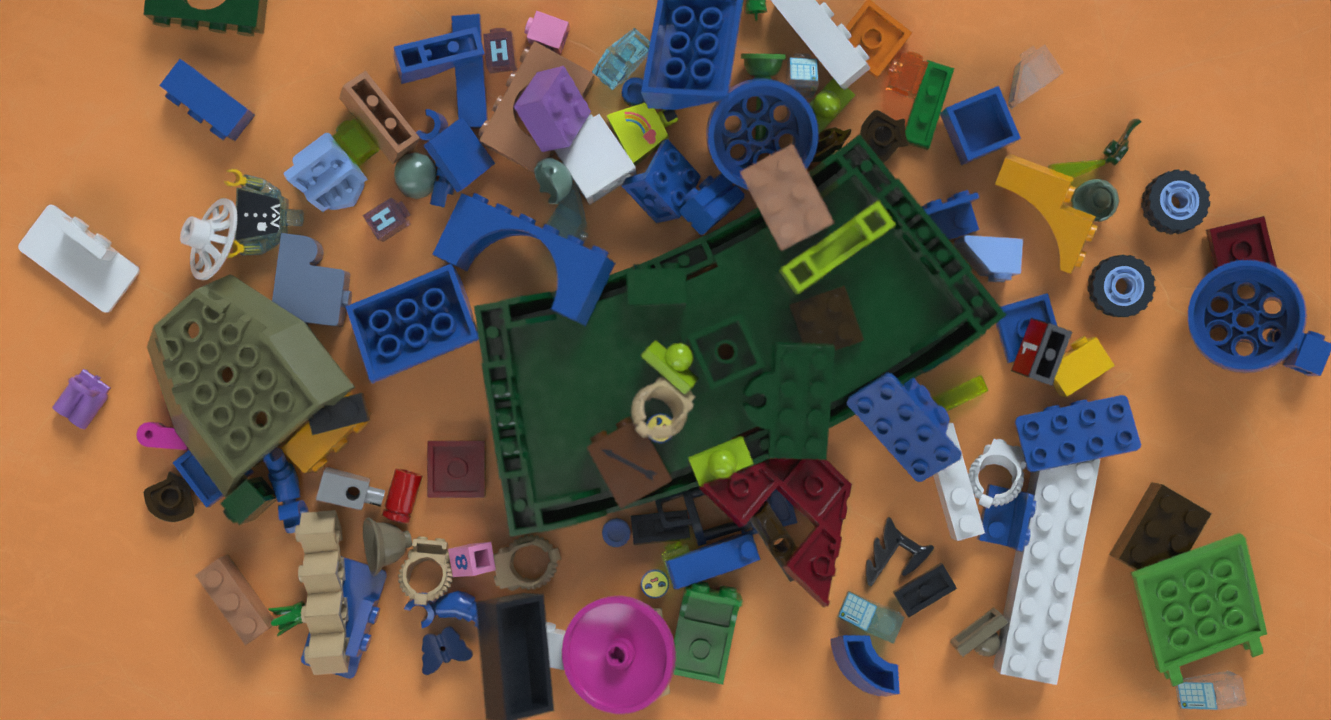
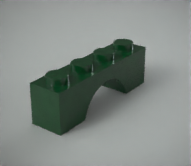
[143,0,268,36]

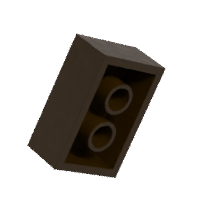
[1109,482,1212,571]

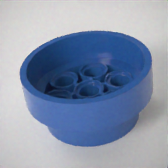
[706,78,818,190]
[1188,260,1306,373]

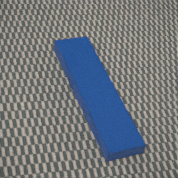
[451,14,488,129]

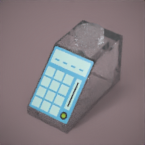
[1008,45,1064,109]
[786,53,819,98]
[1175,671,1247,710]

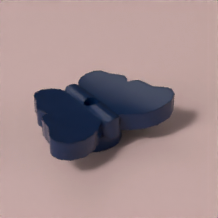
[422,626,473,675]

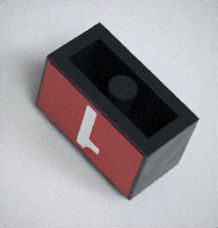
[1011,318,1072,386]

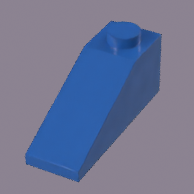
[393,27,485,84]
[666,532,760,589]

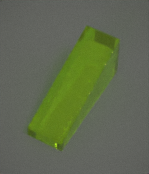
[1048,159,1105,178]
[931,375,989,411]

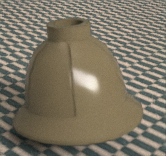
[363,518,412,577]

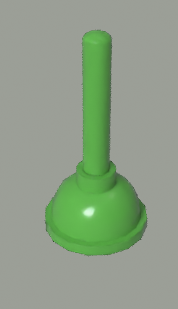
[741,54,786,139]

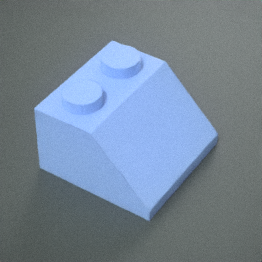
[954,235,1023,282]

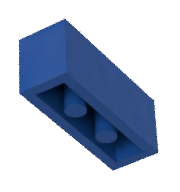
[159,59,255,141]

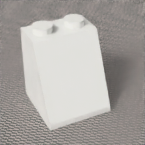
[554,114,637,205]

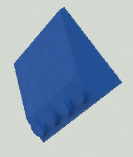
[641,0,744,110]
[346,263,479,383]

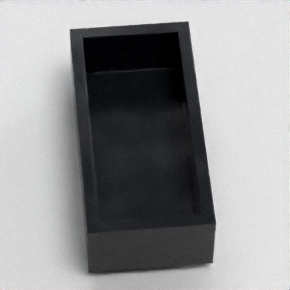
[476,593,554,720]

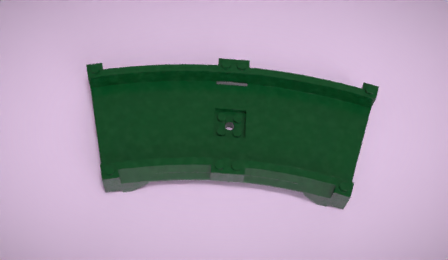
[474,134,1006,537]

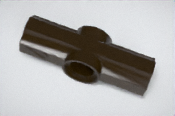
[750,501,797,582]

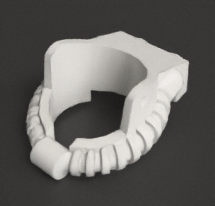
[968,439,1026,508]

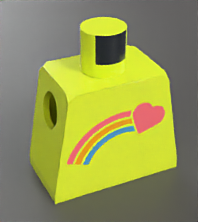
[607,103,679,166]

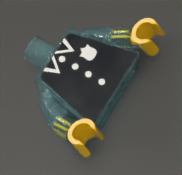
[222,169,304,258]

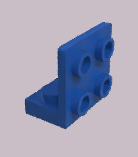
[622,139,701,223]
[922,190,979,240]
[977,484,1036,552]

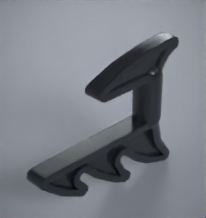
[866,517,934,586]

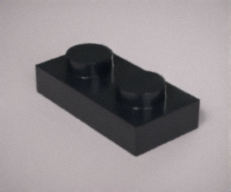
[308,393,370,435]
[631,510,690,545]
[893,563,957,618]

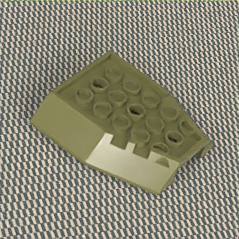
[147,274,355,497]

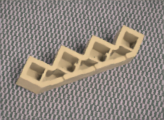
[295,510,350,675]

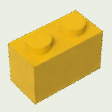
[1052,336,1115,397]

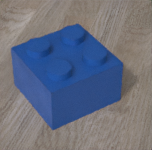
[940,86,1021,165]

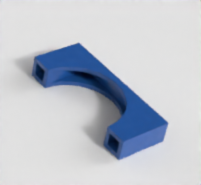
[432,193,615,326]

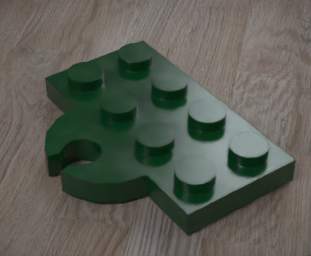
[743,342,835,460]

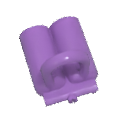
[52,369,111,429]

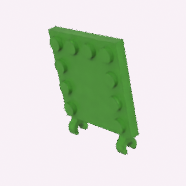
[1131,533,1267,687]

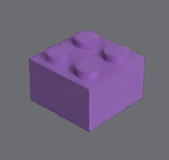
[514,66,591,152]

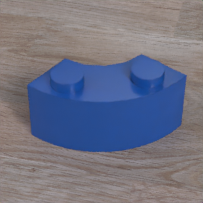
[830,635,900,697]

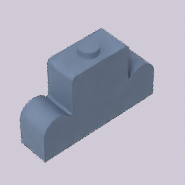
[272,233,352,331]

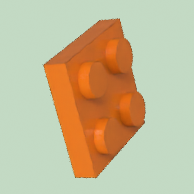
[845,0,913,79]

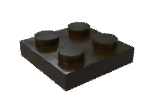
[789,286,864,350]

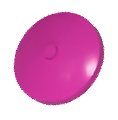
[562,596,676,714]

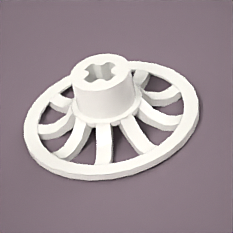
[180,198,237,281]

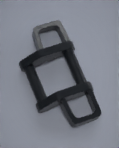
[655,472,771,546]

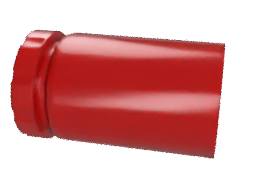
[382,468,423,523]

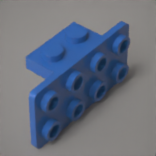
[847,373,962,482]
[1015,395,1141,472]
[301,556,387,679]

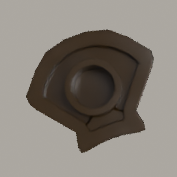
[860,110,908,163]
[812,127,851,162]
[143,472,194,522]

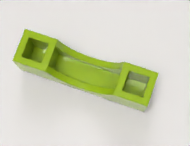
[779,201,895,294]

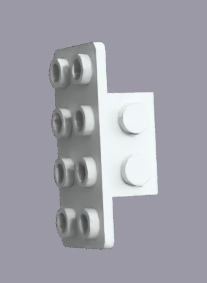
[18,205,140,313]

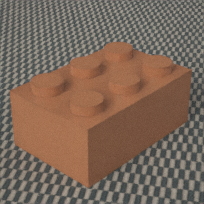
[740,144,834,251]

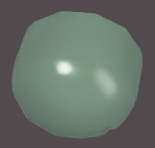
[394,152,437,199]
[534,158,573,204]
[1071,179,1120,222]

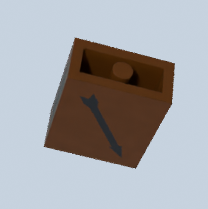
[587,416,672,509]

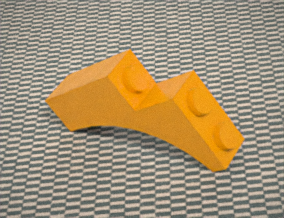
[995,154,1098,274]

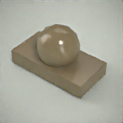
[950,608,1008,657]

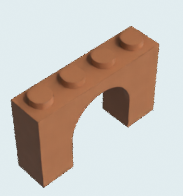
[479,41,595,173]

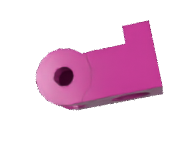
[136,422,189,450]

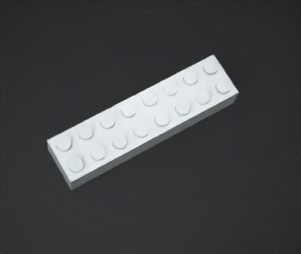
[993,459,1100,685]

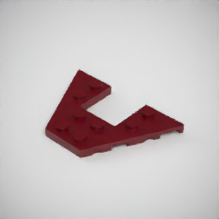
[699,458,852,607]

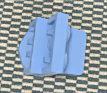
[284,133,368,212]

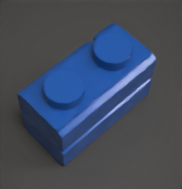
[680,173,745,235]

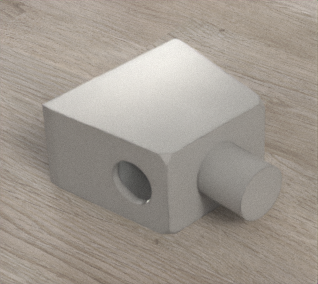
[316,466,385,510]

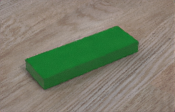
[905,60,954,150]

